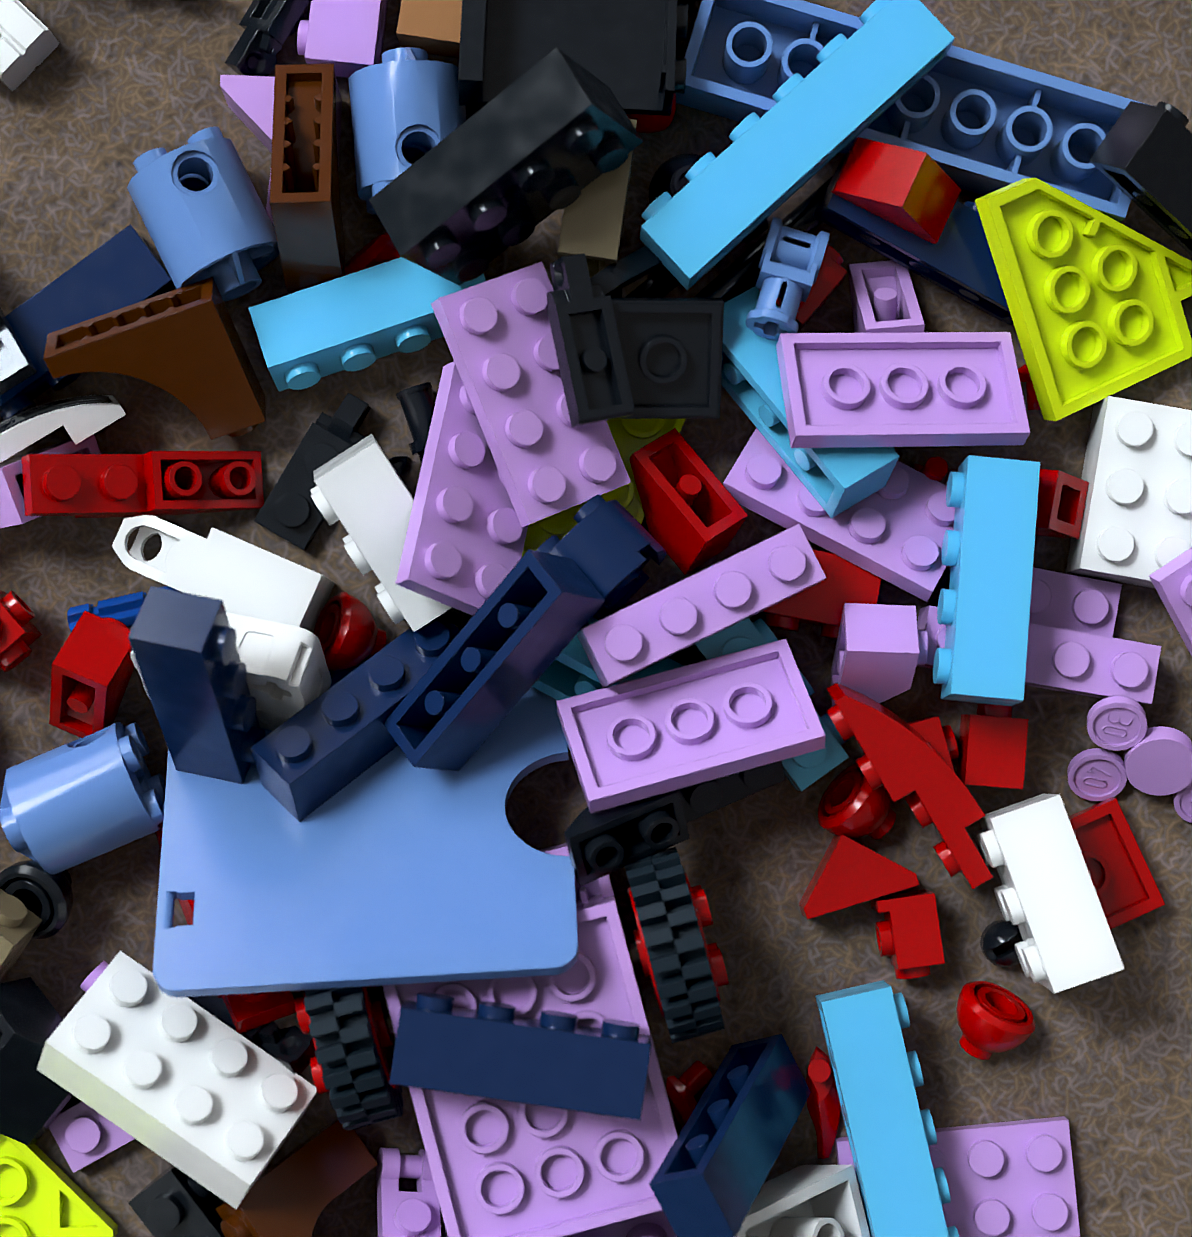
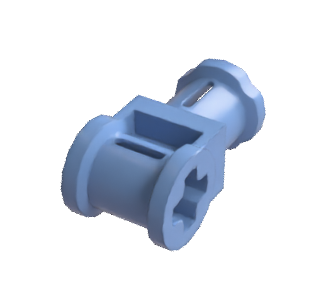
[745,216,830,341]

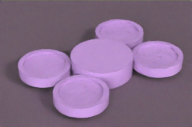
[1067,696,1192,823]

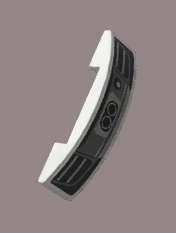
[0,395,126,463]

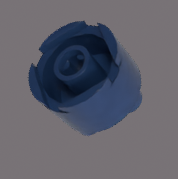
[536,494,667,631]

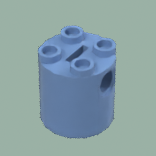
[348,47,467,215]
[127,126,279,301]
[0,722,166,875]

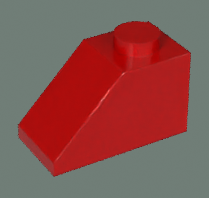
[629,428,748,575]
[49,611,134,738]

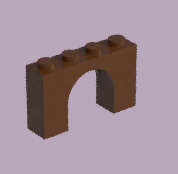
[216,1119,378,1237]

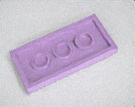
[431,261,631,527]
[776,332,1030,448]
[396,361,528,616]
[723,428,955,602]
[556,639,826,814]
[835,1116,1080,1237]

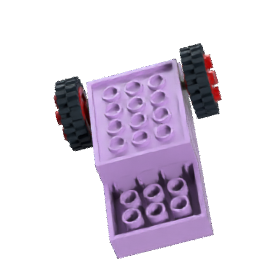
[295,843,729,1237]

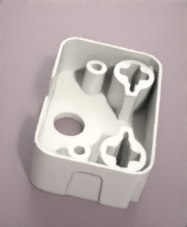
[130,613,332,730]

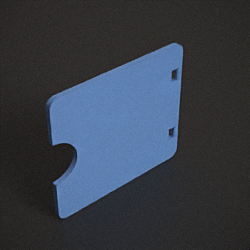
[153,667,579,997]

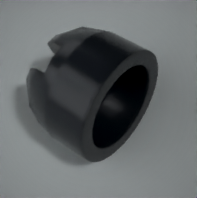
[980,920,1023,968]

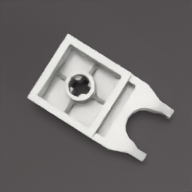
[112,515,335,633]

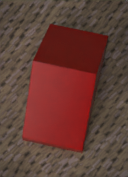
[831,137,961,244]
[799,834,920,920]

